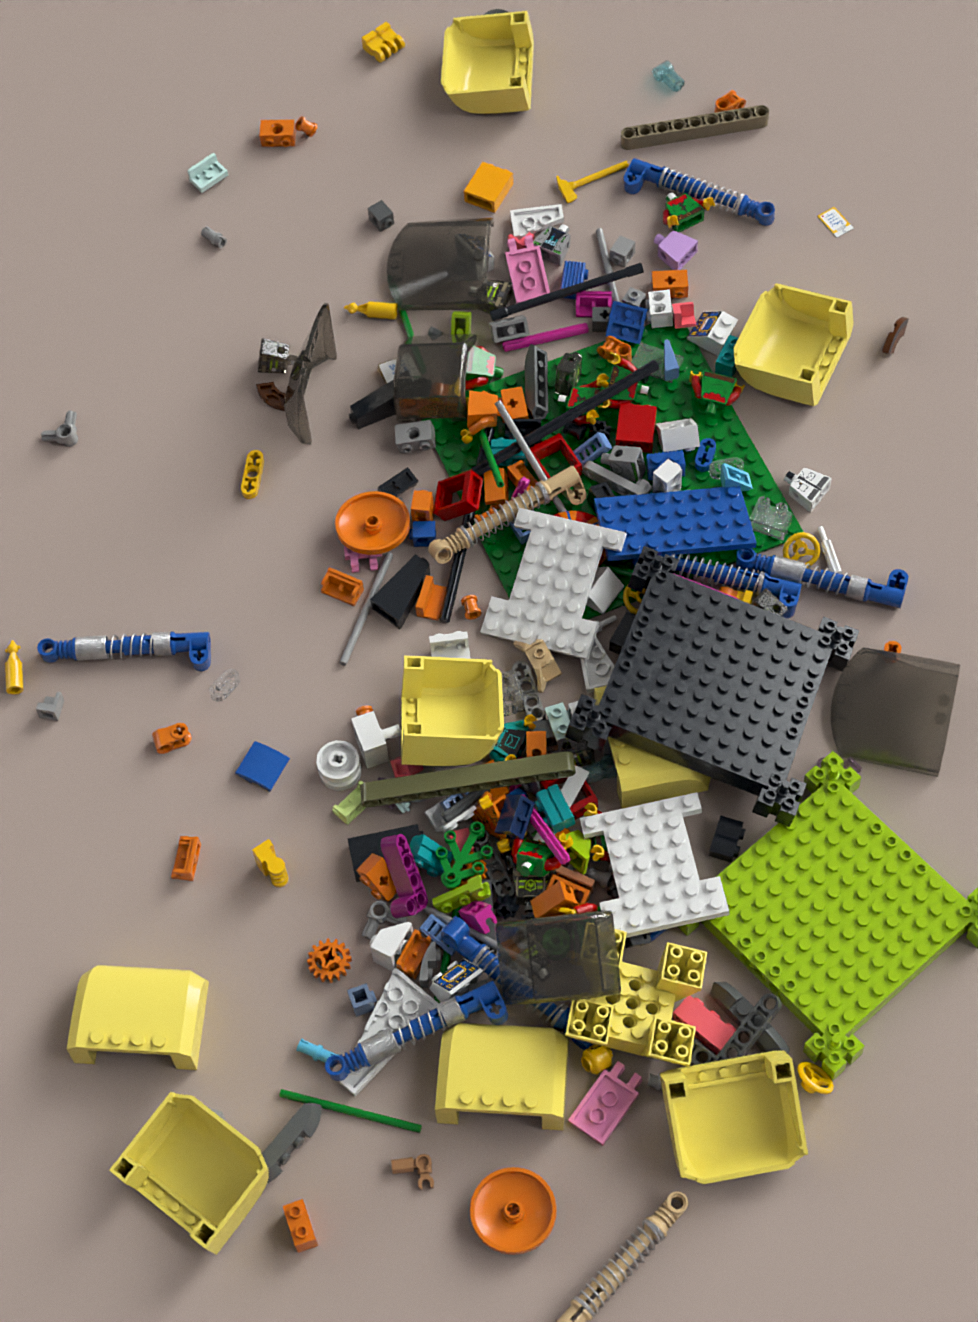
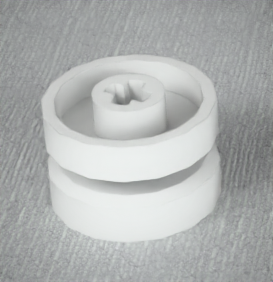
[316,740,362,791]

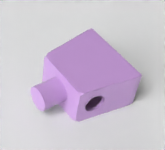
[654,231,698,270]

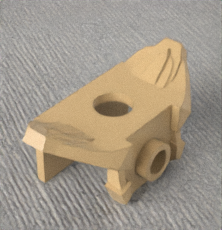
[513,639,562,693]

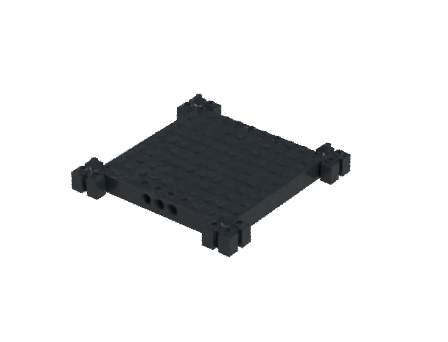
[565,546,860,827]

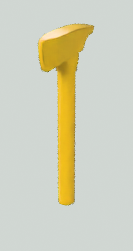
[556,160,629,203]

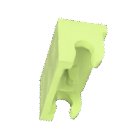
[332,780,366,825]

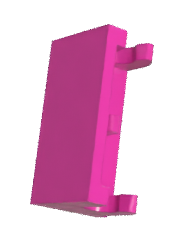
[576,291,612,318]
[458,900,497,934]

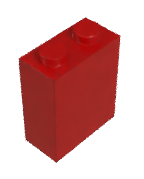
[616,403,657,453]

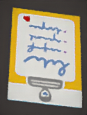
[818,207,853,237]

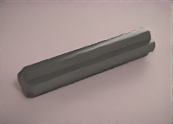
[441,789,490,822]

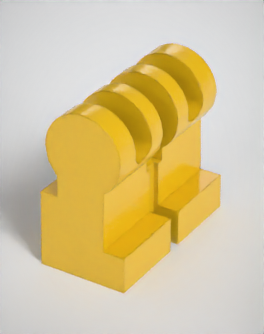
[362,21,405,63]
[252,839,288,887]

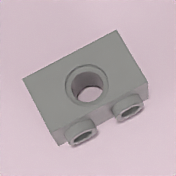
[489,315,530,343]
[395,420,436,453]

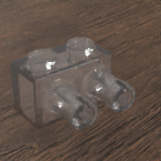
[749,496,793,541]

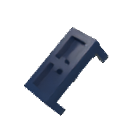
[495,795,535,840]

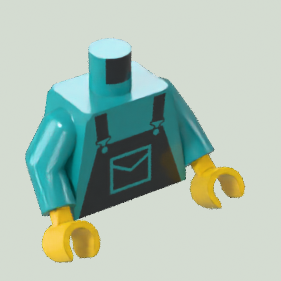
[489,714,538,762]

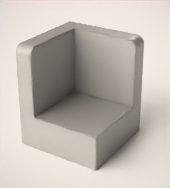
[36,692,64,721]

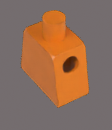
[526,731,547,757]

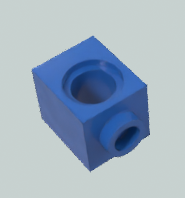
[409,521,436,547]

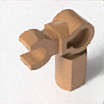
[391,1154,434,1190]

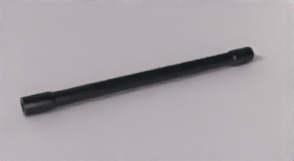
[489,263,644,322]

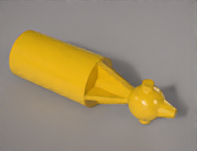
[344,301,397,320]
[5,640,23,695]

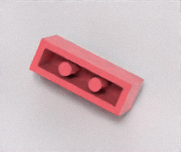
[673,996,736,1055]

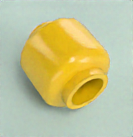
[581,1044,613,1074]

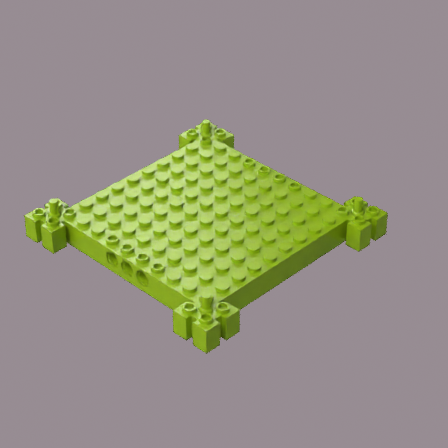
[678,751,978,1081]

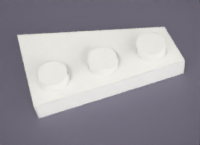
[510,204,564,239]
[580,636,615,693]

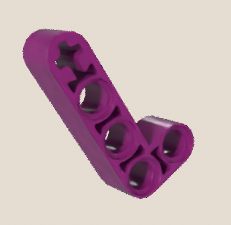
[380,834,428,919]

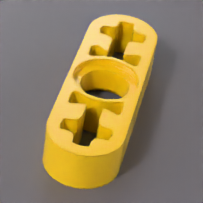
[241,450,264,499]

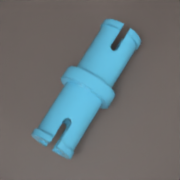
[296,1038,339,1067]

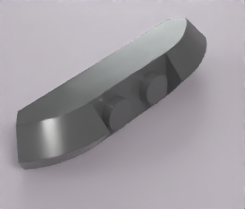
[525,344,548,419]
[710,982,790,1054]
[262,1103,321,1183]

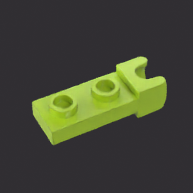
[432,875,491,914]

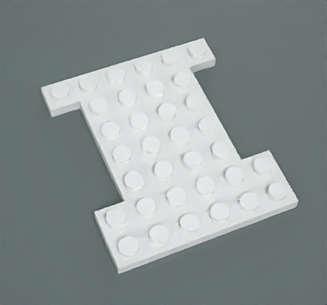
[480,508,627,660]
[580,792,730,938]

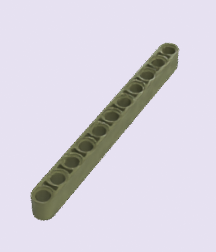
[360,752,576,807]

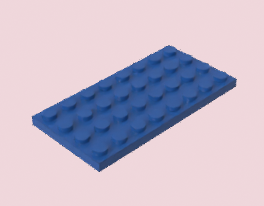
[594,486,757,561]

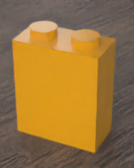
[464,161,514,213]

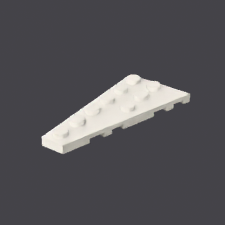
[339,967,439,1096]

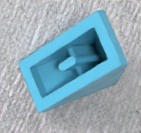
[720,463,752,491]

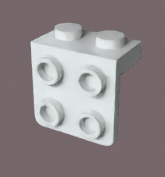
[429,631,471,659]
[424,795,477,833]

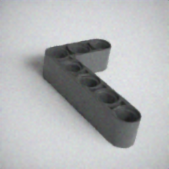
[691,994,782,1065]

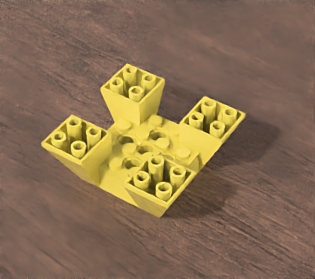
[565,922,707,1067]

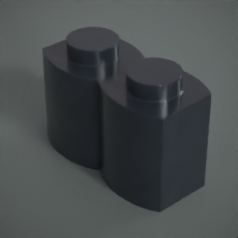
[709,815,746,863]

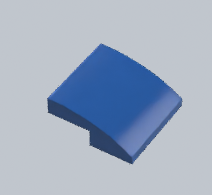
[605,300,648,344]
[235,741,290,792]

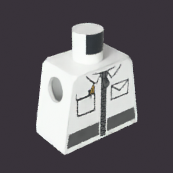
[784,468,832,512]

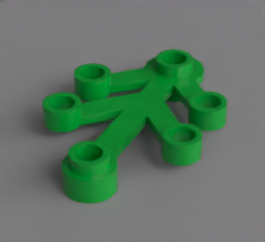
[436,822,493,889]

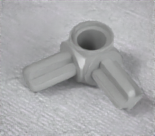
[41,410,78,447]
[362,901,407,939]

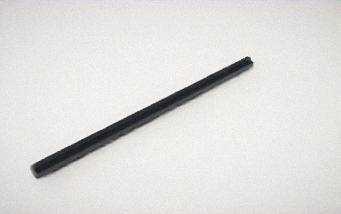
[471,360,659,476]
[439,427,494,623]

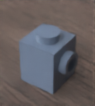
[347,983,377,1017]

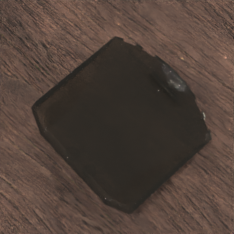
[387,218,494,310]
[284,303,337,444]
[830,648,960,777]

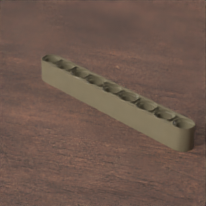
[621,105,769,150]

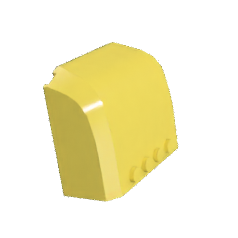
[441,11,534,114]
[734,283,854,406]
[401,656,504,766]
[594,686,711,809]
[67,965,209,1070]
[435,1023,569,1131]
[660,1051,808,1184]
[109,1092,269,1255]

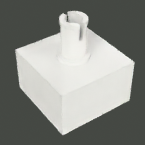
[351,711,401,769]

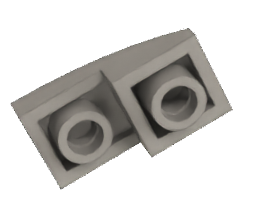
[420,941,441,988]

